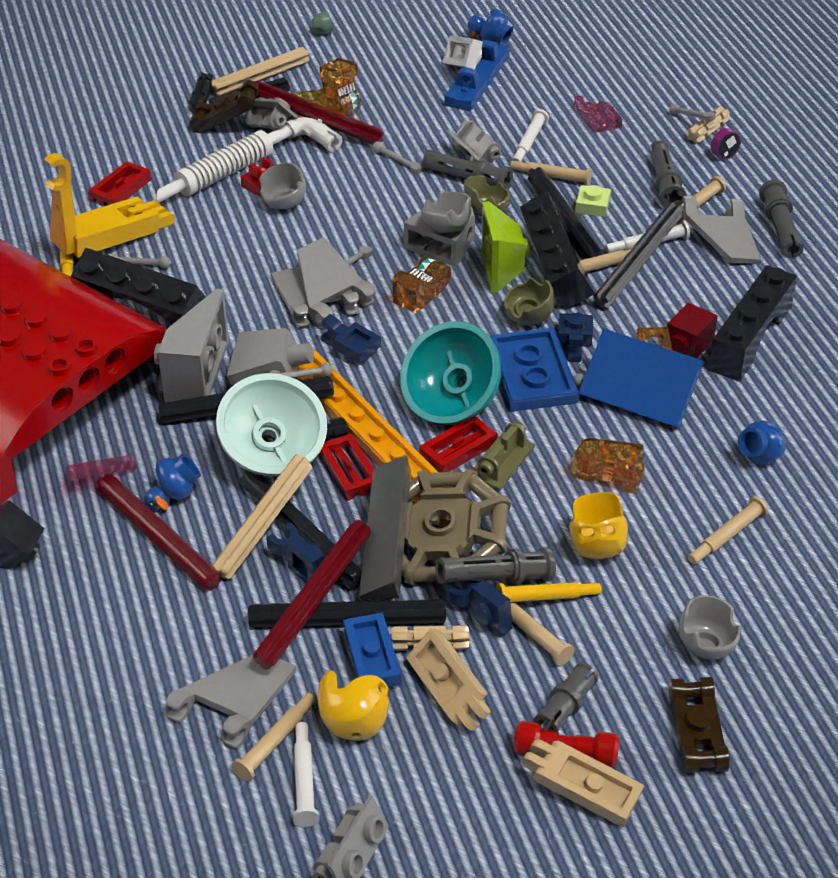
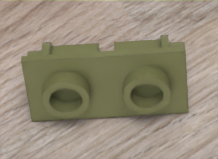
[472,421,535,491]

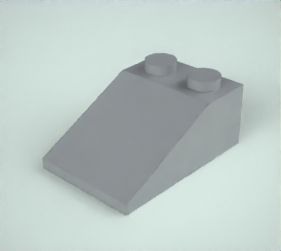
[154,289,229,402]

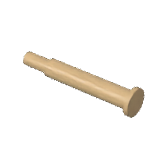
[510,161,592,186]
[680,176,726,220]
[580,249,631,272]
[687,496,769,565]
[510,602,575,666]
[231,693,316,782]

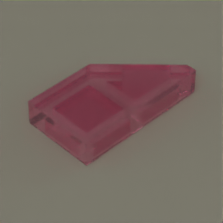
[574,96,623,133]
[66,454,137,480]

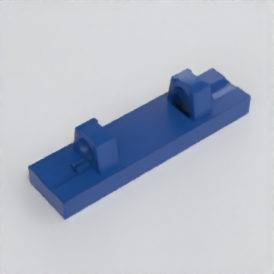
[444,39,510,111]

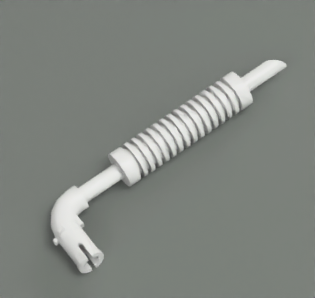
[157,117,342,203]

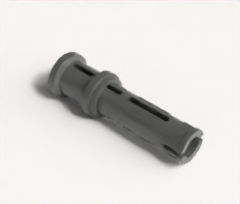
[649,141,687,208]
[422,150,513,191]
[759,179,803,258]
[435,547,556,584]

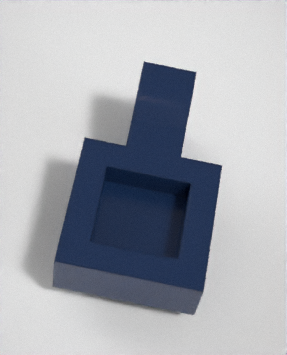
[558,313,593,362]
[321,314,381,365]
[266,522,325,583]
[445,580,512,637]

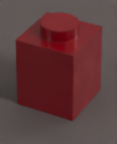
[664,302,718,359]

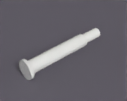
[512,109,549,162]
[605,220,690,253]
[293,722,320,827]

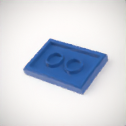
[490,328,579,412]
[579,328,704,429]

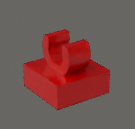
[240,157,274,198]

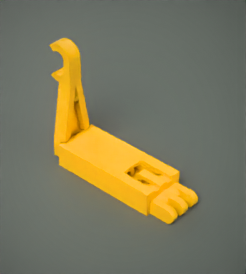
[44,153,175,257]

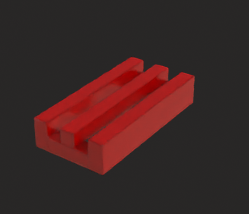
[88,161,152,206]
[419,416,498,472]
[319,434,374,501]

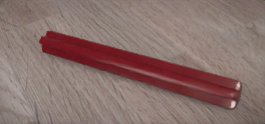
[255,80,384,145]
[96,473,221,591]
[253,520,371,670]

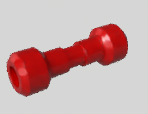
[513,721,620,768]

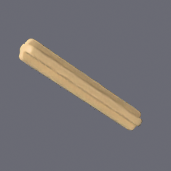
[211,47,309,96]
[212,454,312,580]

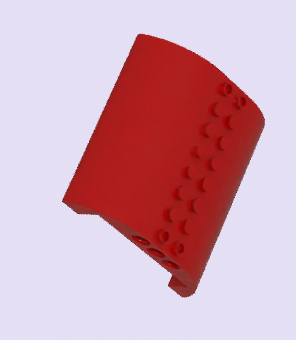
[0,239,167,505]

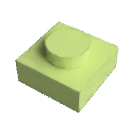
[575,185,611,217]

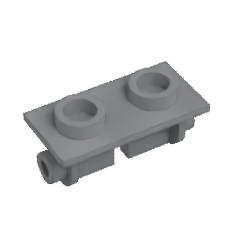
[244,97,298,129]
[447,120,501,166]
[313,795,389,878]

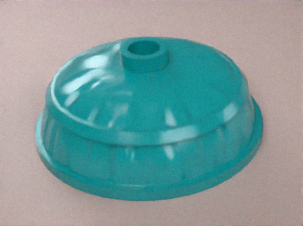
[400,321,501,425]

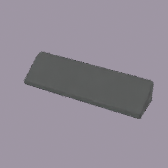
[359,456,411,599]

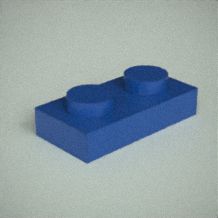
[343,612,401,689]

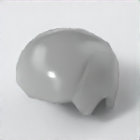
[259,163,306,210]
[421,191,471,233]
[678,595,742,660]

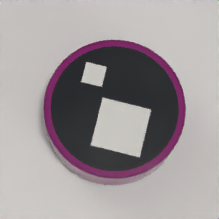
[711,128,741,160]

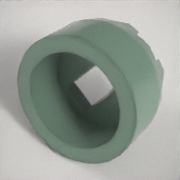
[311,11,333,35]

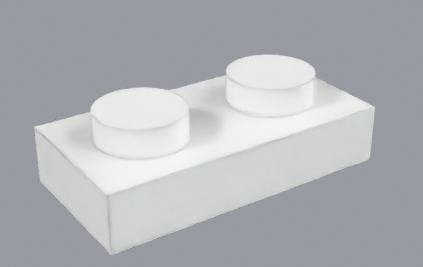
[442,35,483,69]

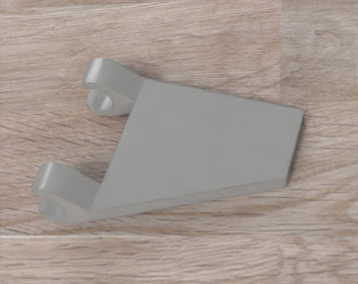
[682,196,761,264]
[297,237,375,329]
[271,266,360,328]
[166,655,296,748]

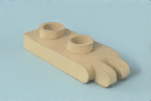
[406,628,491,731]
[522,739,645,828]

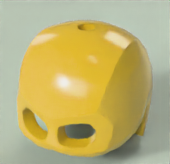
[569,492,628,559]
[318,670,389,741]

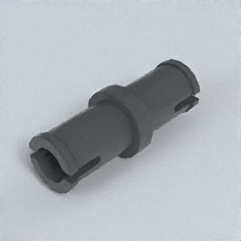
[534,662,599,732]

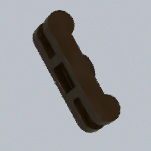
[189,80,259,133]
[669,677,730,773]

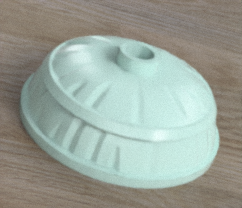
[216,373,327,477]

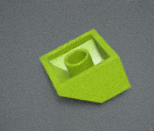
[481,201,530,293]

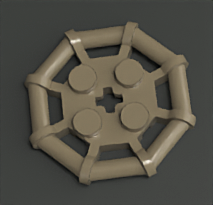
[401,468,511,586]

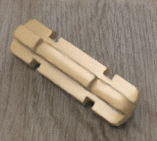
[687,106,730,144]
[390,626,470,651]

